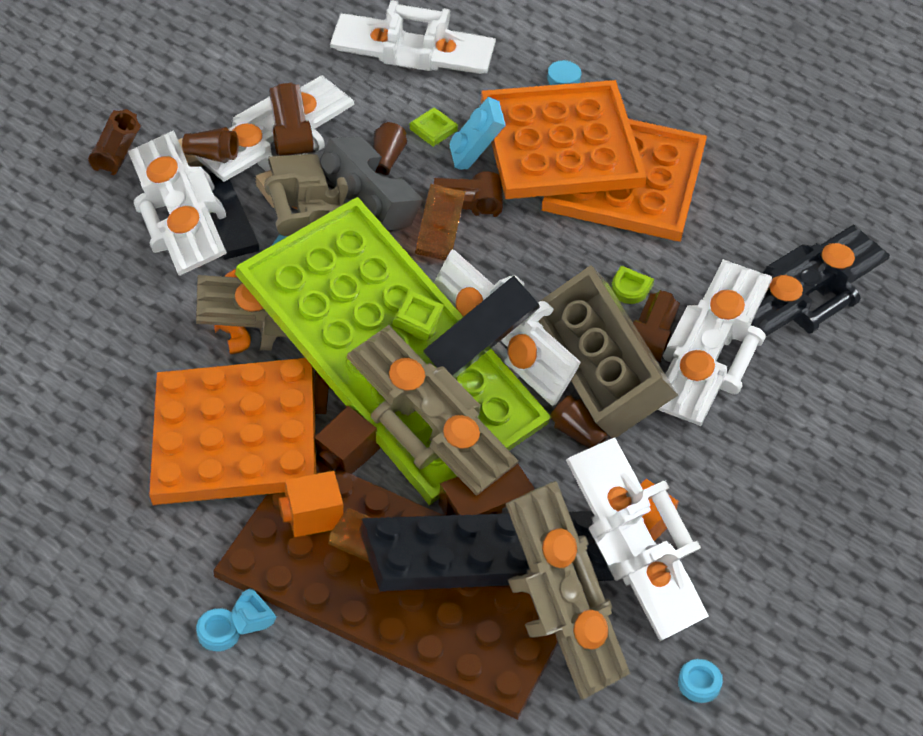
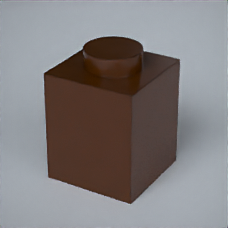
[314,406,380,474]

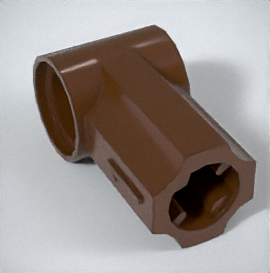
[269,83,314,156]
[88,109,141,175]
[433,171,503,217]
[633,290,680,364]

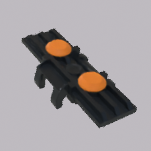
[751,224,890,336]

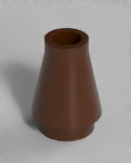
[373,122,407,175]
[182,127,239,163]
[550,395,608,449]

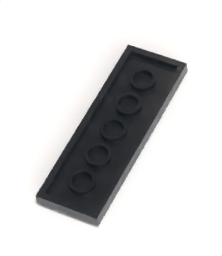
[359,511,615,591]

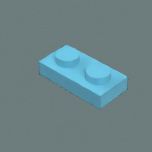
[449,97,506,170]

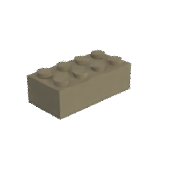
[538,265,678,438]

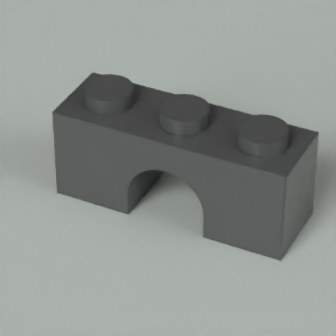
[320,136,423,231]

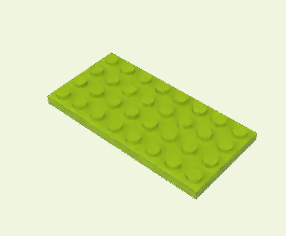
[235,197,551,505]

